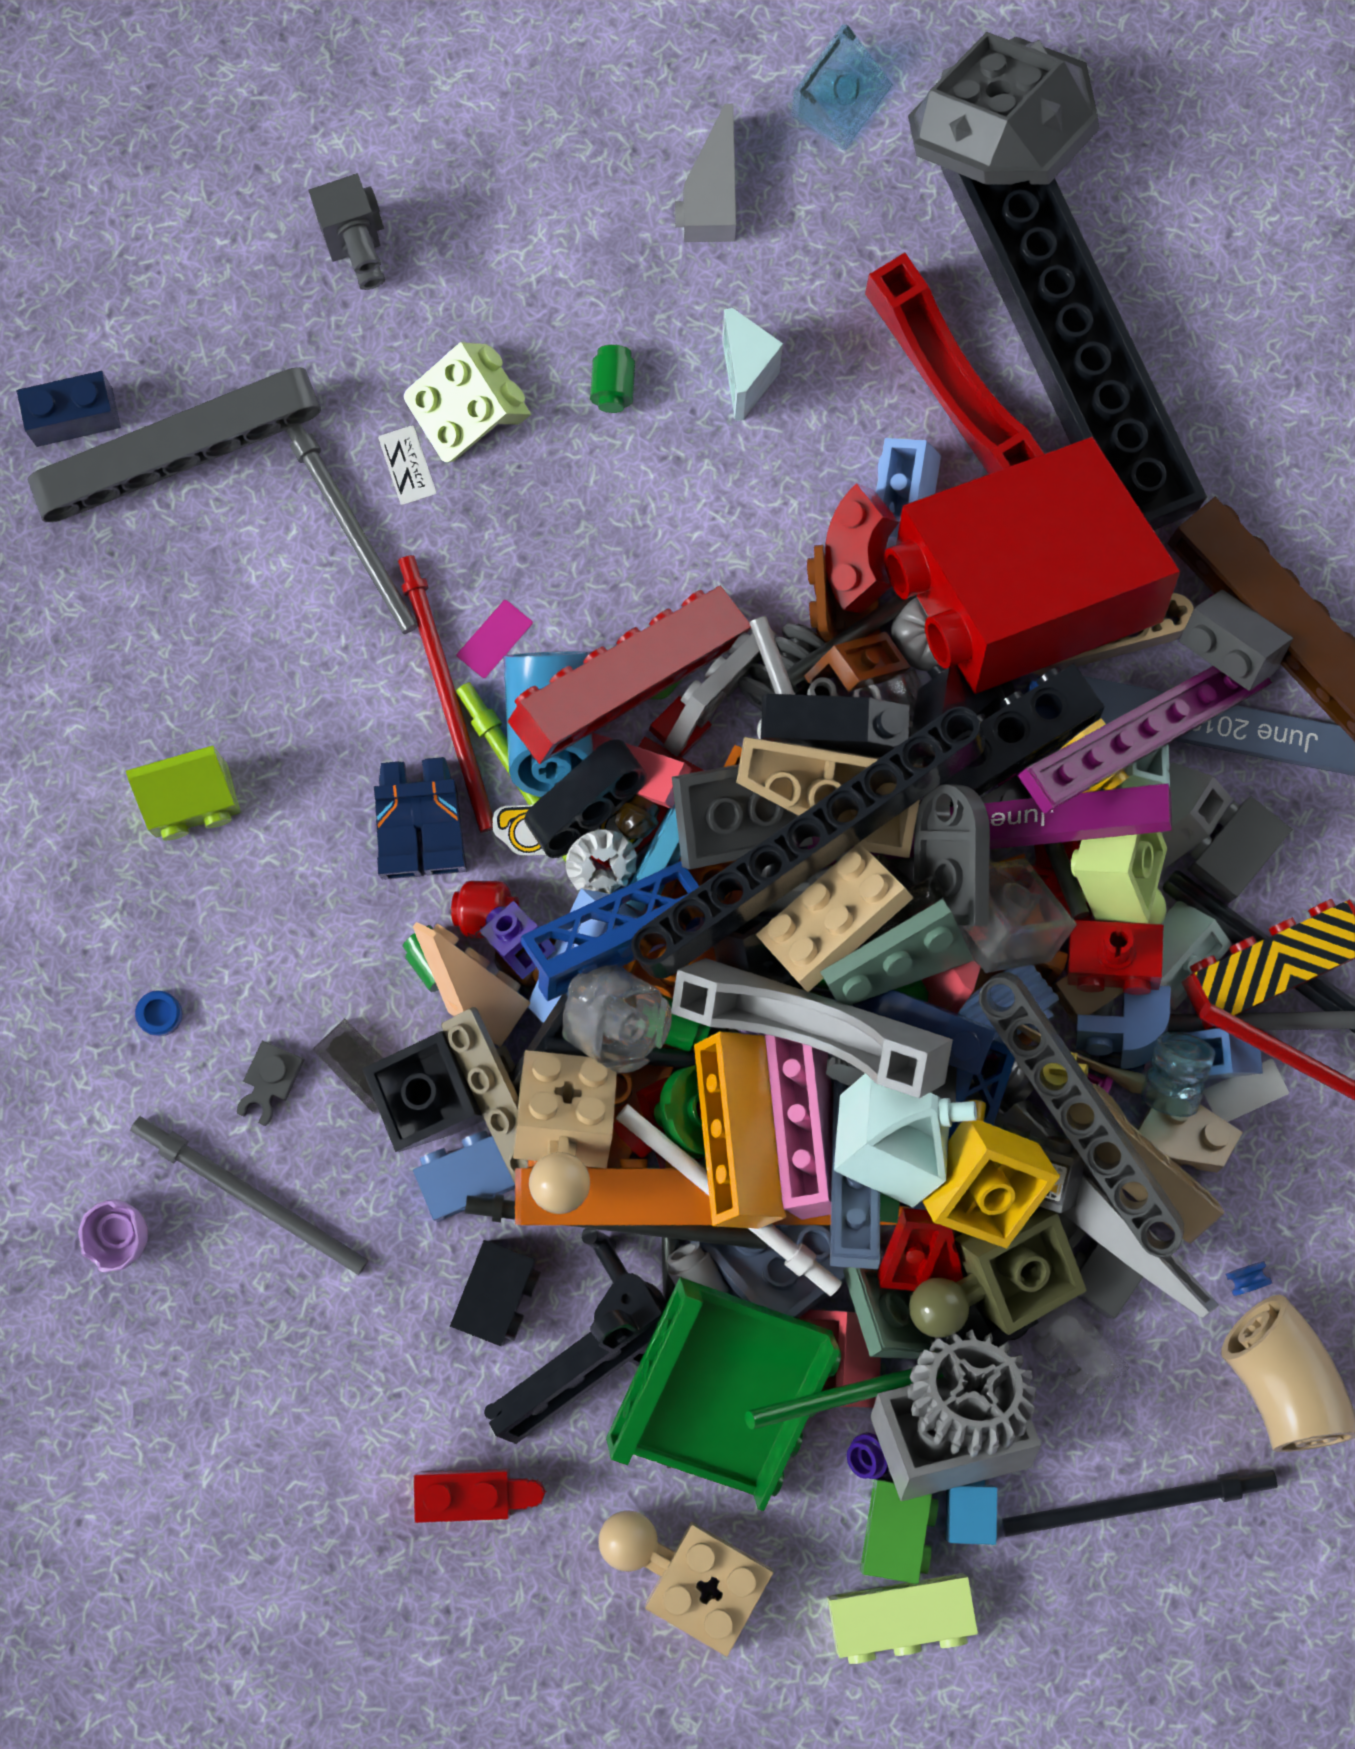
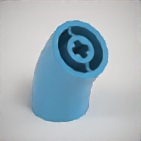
[503,651,593,797]

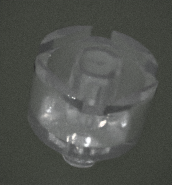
[563,965,672,1073]

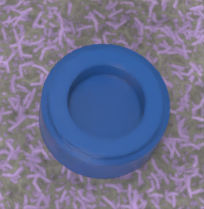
[135,991,182,1037]

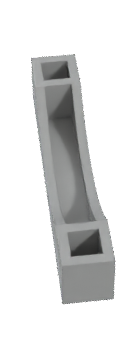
[671,958,953,1098]

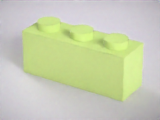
[827,1573,978,1664]

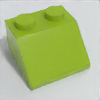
[126,745,241,841]

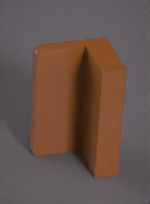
[804,632,911,692]

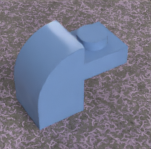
[1076,986,1171,1069]

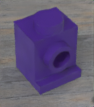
[479,901,557,980]

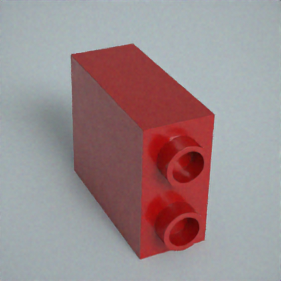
[884,437,1180,694]

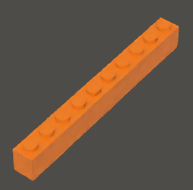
[515,1159,904,1225]

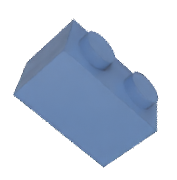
[413,1130,515,1222]

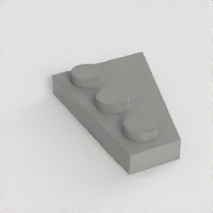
[663,631,776,757]

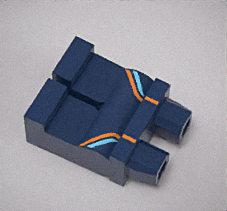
[374,757,467,880]

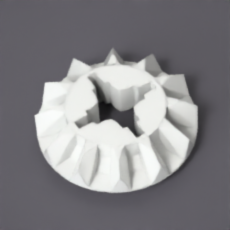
[566,829,637,894]

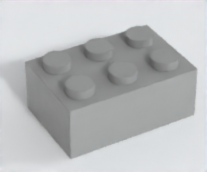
[870,1377,1041,1501]

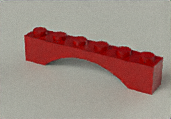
[865,252,1044,474]

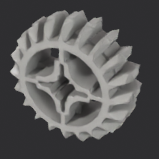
[908,1330,1037,1458]

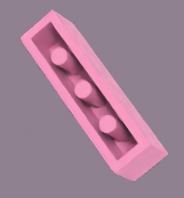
[765,1034,833,1219]

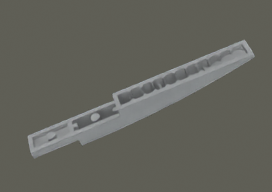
[965,1074,1219,1318]

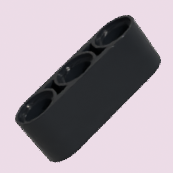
[524,739,647,858]

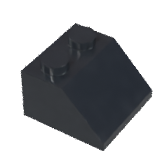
[362,1031,485,1152]

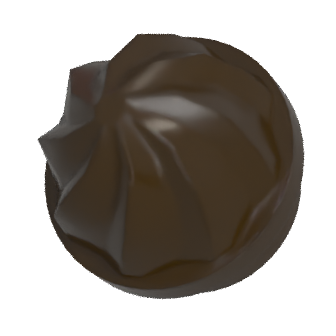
[615,794,660,839]

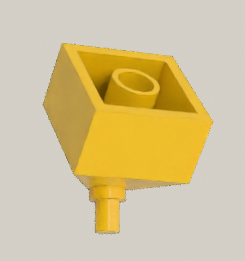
[922,1100,1060,1249]

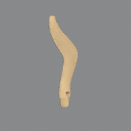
[1017,1024,1161,1100]

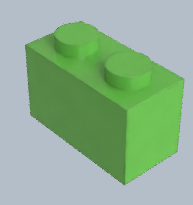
[860,1478,938,1584]

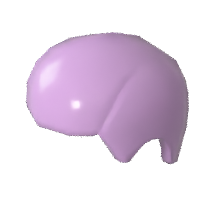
[78,1199,148,1272]

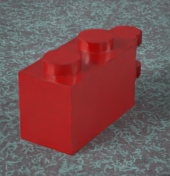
[414,1468,547,1523]

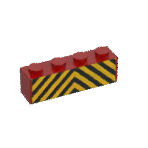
[1181,899,1355,1030]

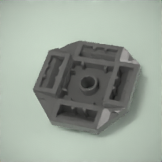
[908,32,1099,184]

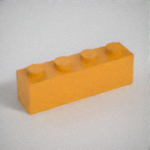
[694,1031,786,1229]

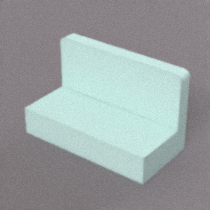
[1160,901,1232,1010]

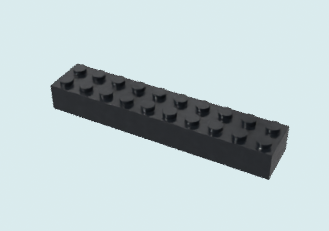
[941,166,1207,530]

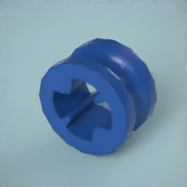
[1225,1261,1272,1296]

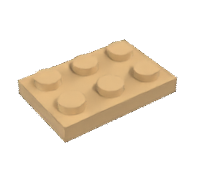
[756,842,913,993]

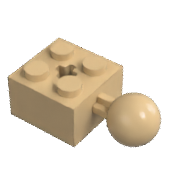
[513,1050,617,1214]
[598,1510,773,1657]

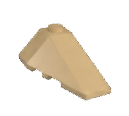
[736,737,925,858]

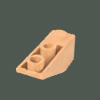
[413,922,530,1047]

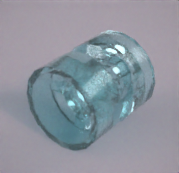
[1140,1032,1216,1117]

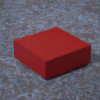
[649,695,712,758]

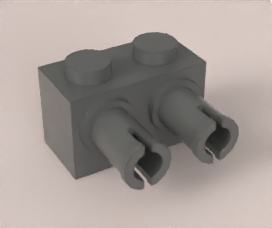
[308,173,385,290]

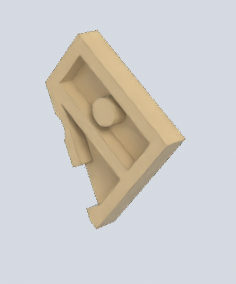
[1137,1082,1243,1173]

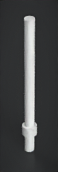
[616,1104,842,1296]

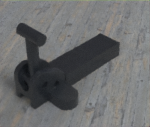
[484,1228,668,1444]

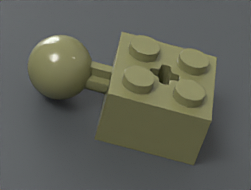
[909,1206,1087,1338]

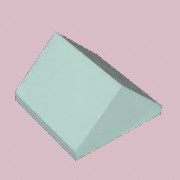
[722,308,783,421]

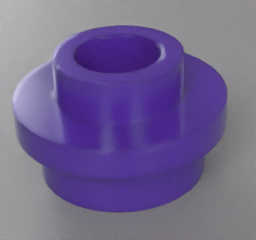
[847,1432,889,1479]

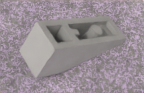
[675,103,736,242]

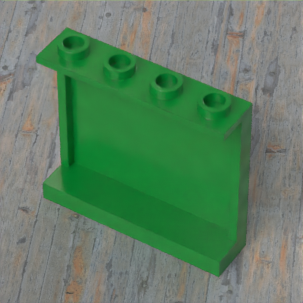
[606,1277,841,1511]

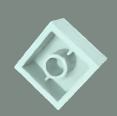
[834,1074,977,1208]

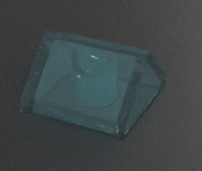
[791,24,893,150]

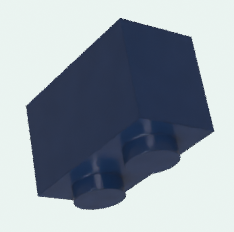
[16,371,121,447]

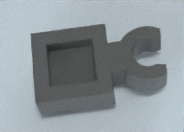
[237,1040,305,1126]

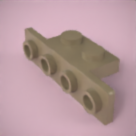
[441,1007,528,1183]

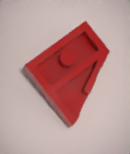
[877,1208,963,1291]

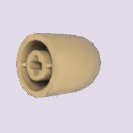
[1221,1294,1355,1452]

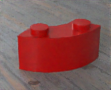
[825,483,900,614]

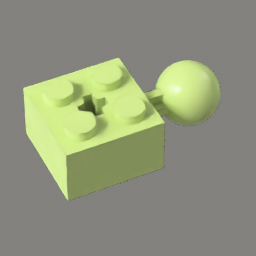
[1071,832,1167,924]

